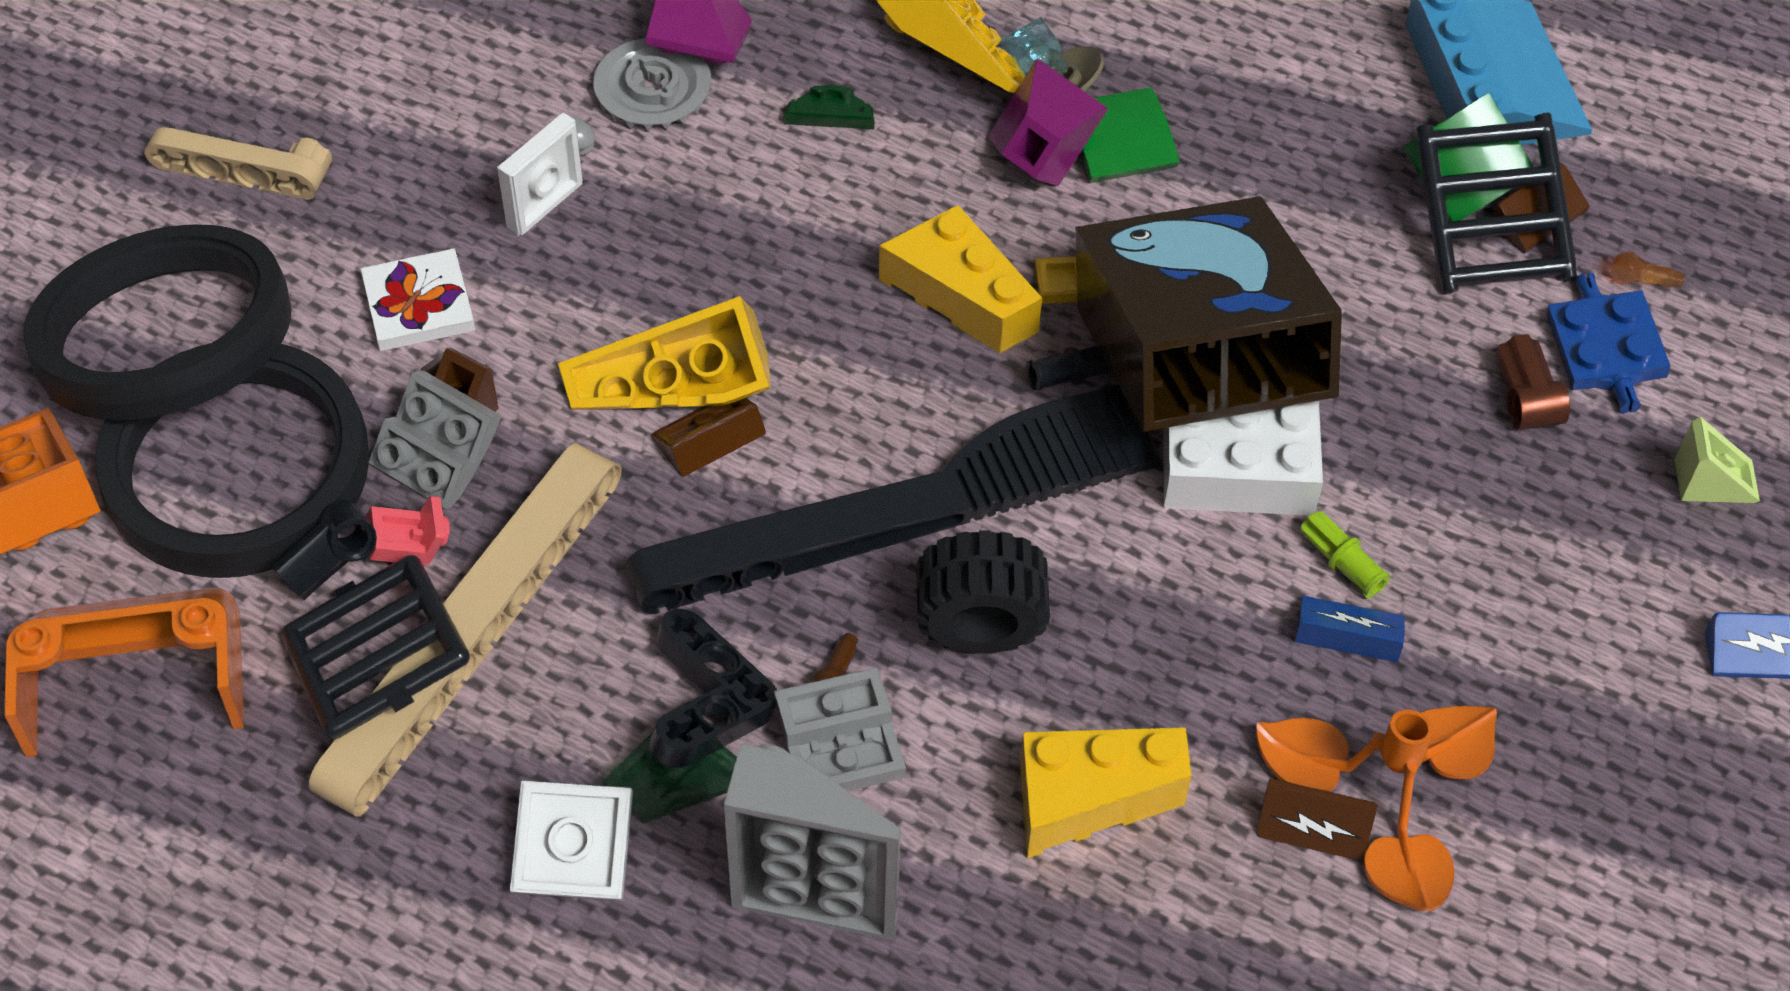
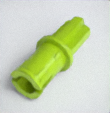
[1300,511,1391,599]

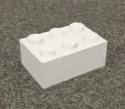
[1163,401,1323,515]

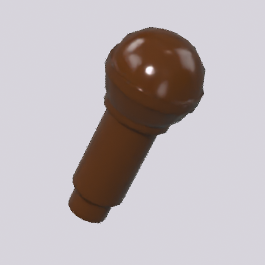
[810,633,858,683]

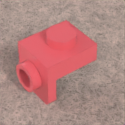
[366,496,450,565]

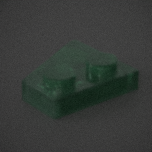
[602,730,737,823]

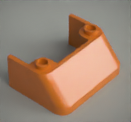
[5,588,244,757]

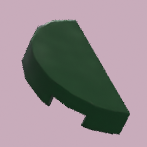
[784,84,875,129]

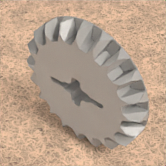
[593,38,712,132]

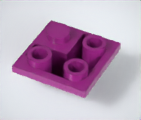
[645,0,752,64]
[988,59,1109,186]

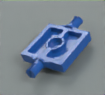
[1546,272,1670,413]

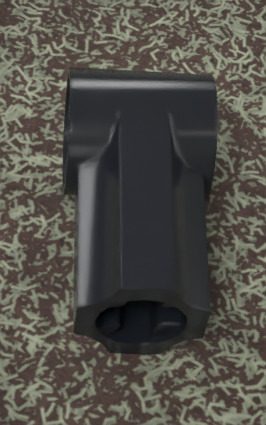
[272,500,377,600]

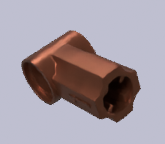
[1495,334,1570,430]

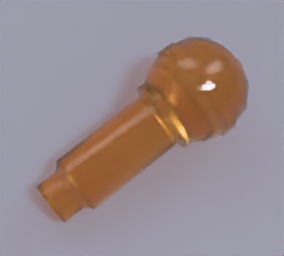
[1611,251,1685,287]

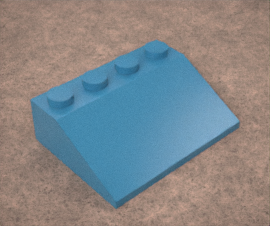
[1405,0,1592,145]

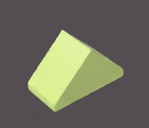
[1674,417,1760,503]

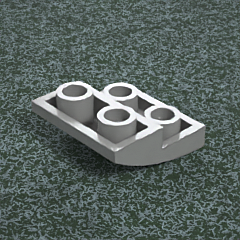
[369,370,502,510]

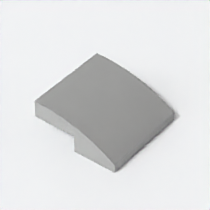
[774,667,906,791]

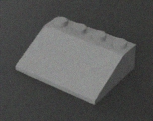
[724,744,901,941]

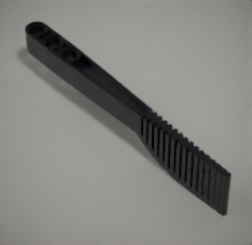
[625,385,1162,615]

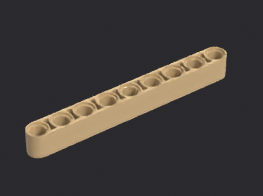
[309,443,622,817]

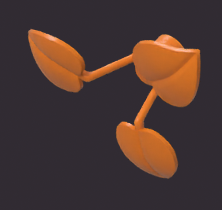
[1256,706,1497,912]

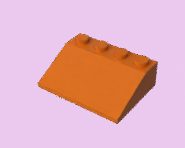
[0,407,101,554]

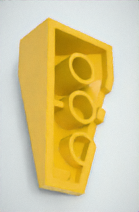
[876,0,1026,93]
[558,296,771,410]

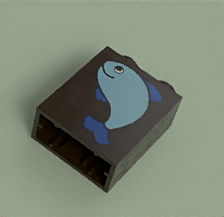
[1075,196,1342,431]

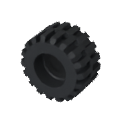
[917,530,1050,654]

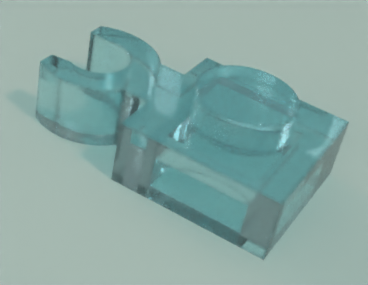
[1002,17,1067,74]

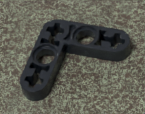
[649,609,777,768]

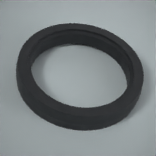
[23,224,292,420]
[95,343,369,578]

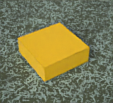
[1035,256,1077,304]

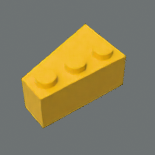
[879,205,1042,353]
[1020,727,1192,859]

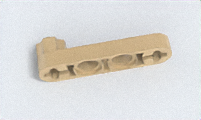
[144,127,332,200]

